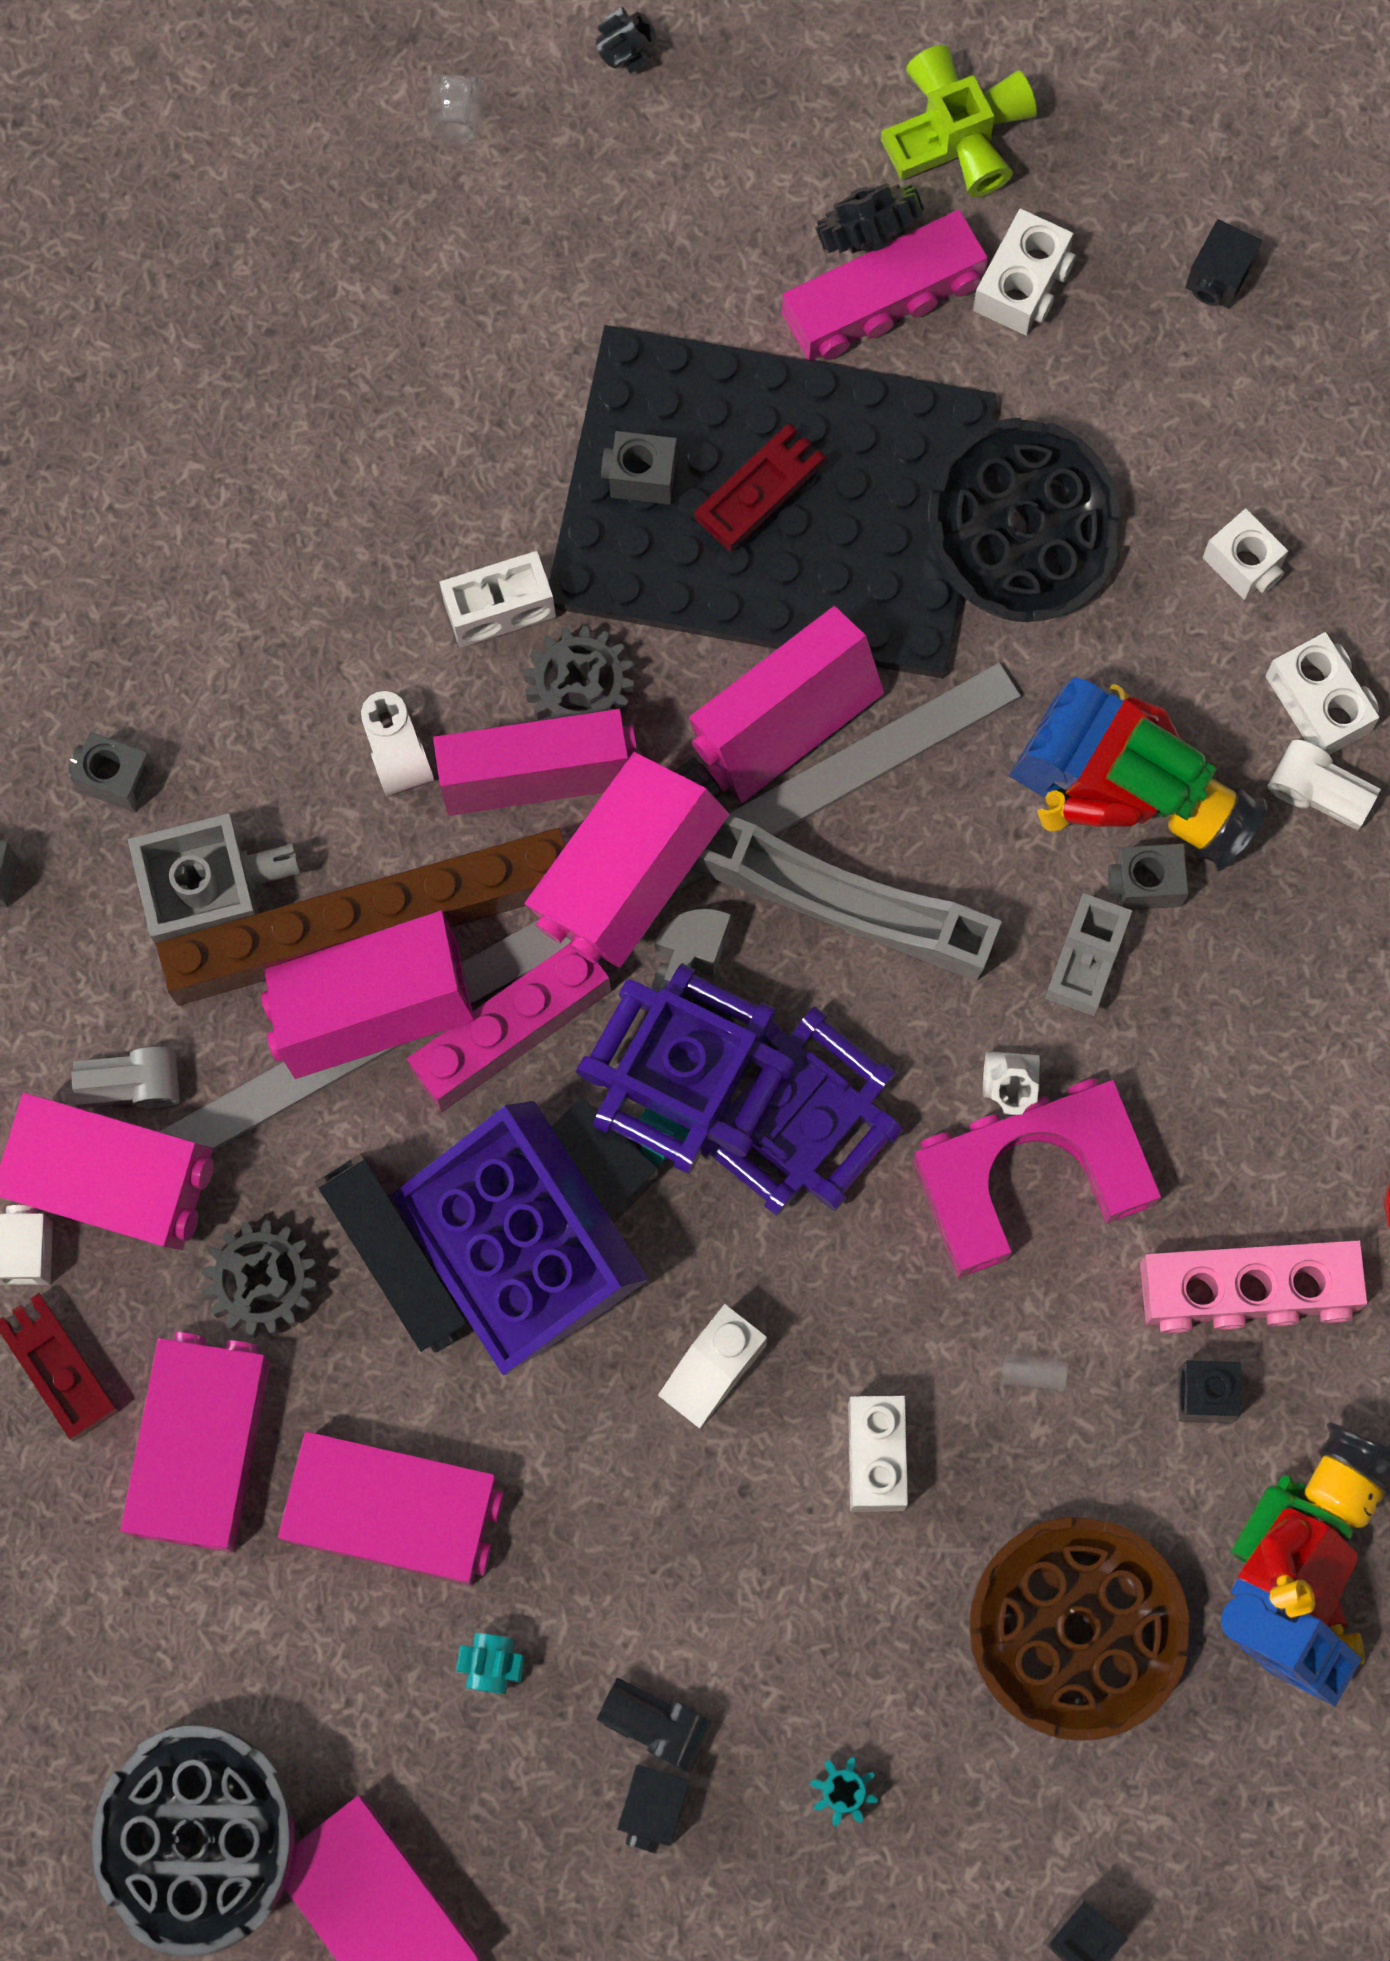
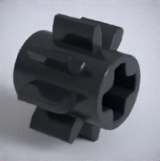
[596,7,657,74]

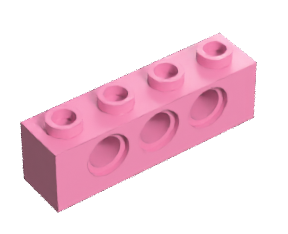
[1140,1241,1367,1333]

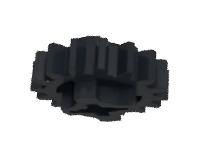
[815,183,924,254]

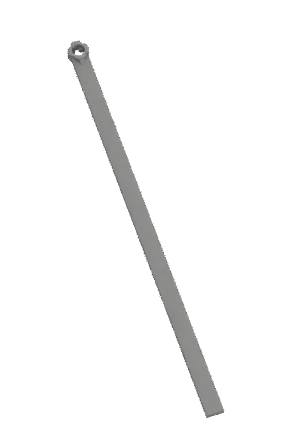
[159,662,1020,1151]

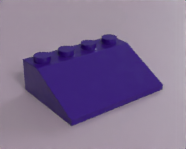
[390,1101,649,1375]

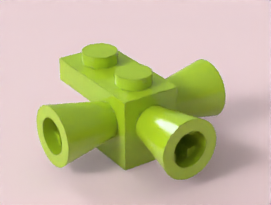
[881,45,1037,197]

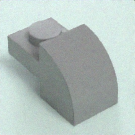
[1045,893,1133,1016]
[652,909,731,992]

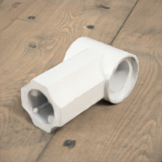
[1268,740,1381,831]
[983,1051,1040,1115]

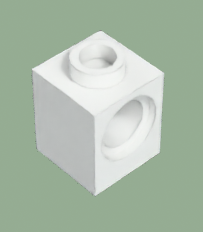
[1203,508,1288,600]
[0,1205,53,1285]

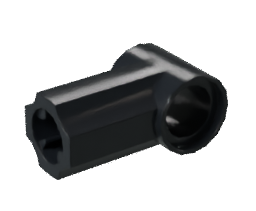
[596,1677,715,1773]

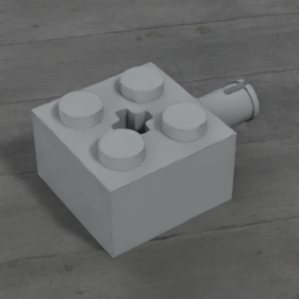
[127,813,301,945]

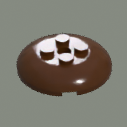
[969,1517,1190,1741]

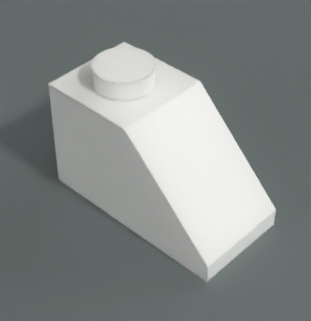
[658,1304,767,1429]

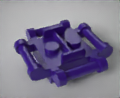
[576,963,795,1174]
[701,1006,903,1216]

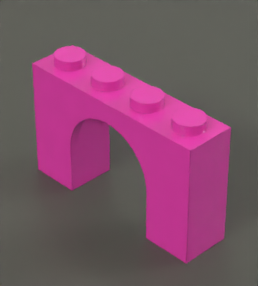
[912,1078,1161,1279]

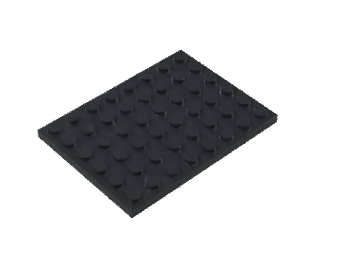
[549,325,996,679]

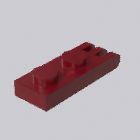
[695,423,827,553]
[0,1292,118,1442]

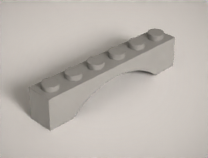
[690,815,1002,981]

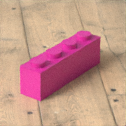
[782,209,988,361]
[406,941,611,1112]

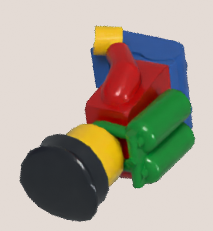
[1008,677,1267,872]
[1221,1422,1390,1707]

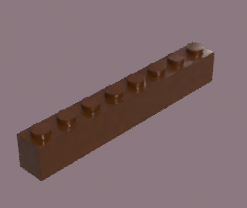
[155,828,565,1006]

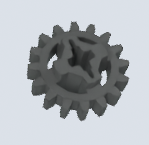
[524,625,635,720]
[201,1220,319,1338]

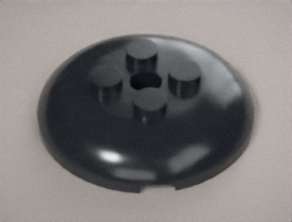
[928,418,1122,622]
[92,1725,295,1956]

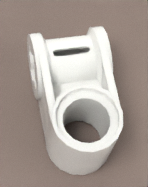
[361,691,434,797]

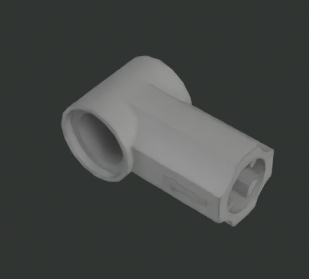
[71,1047,179,1109]

